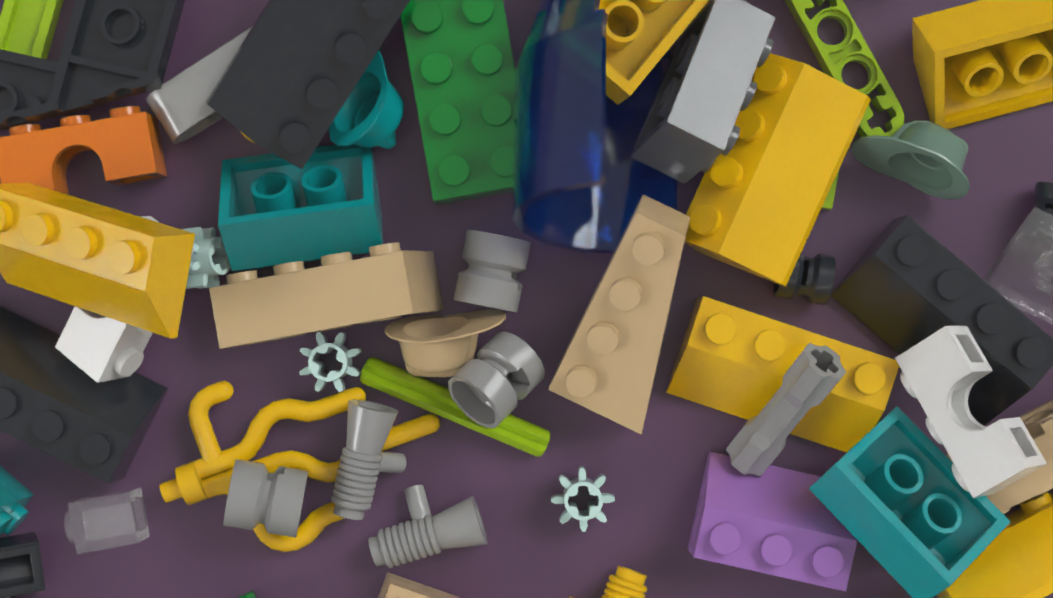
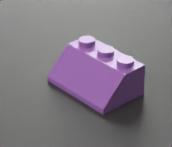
[687,451,857,592]

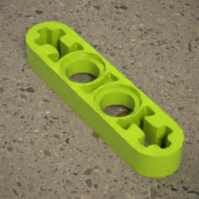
[784,0,904,137]

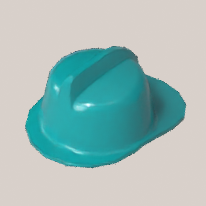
[329,50,405,149]

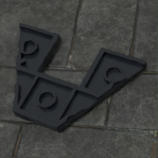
[0,0,185,131]

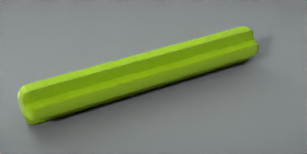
[360,357,550,457]

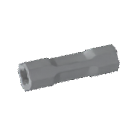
[726,343,846,477]

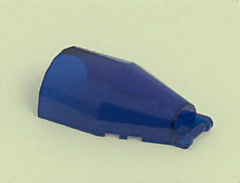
[512,0,677,254]

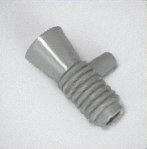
[331,399,407,520]
[368,484,488,569]

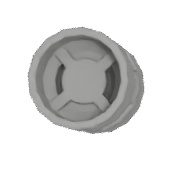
[453,230,531,313]
[448,331,545,428]
[223,459,308,538]

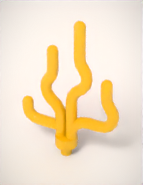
[159,381,440,552]

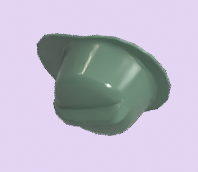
[851,121,970,200]

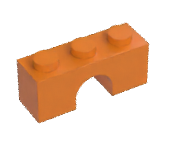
[0,106,167,195]

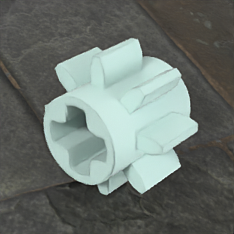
[181,227,230,289]
[299,332,362,392]
[551,466,615,532]

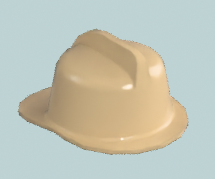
[385,309,506,378]

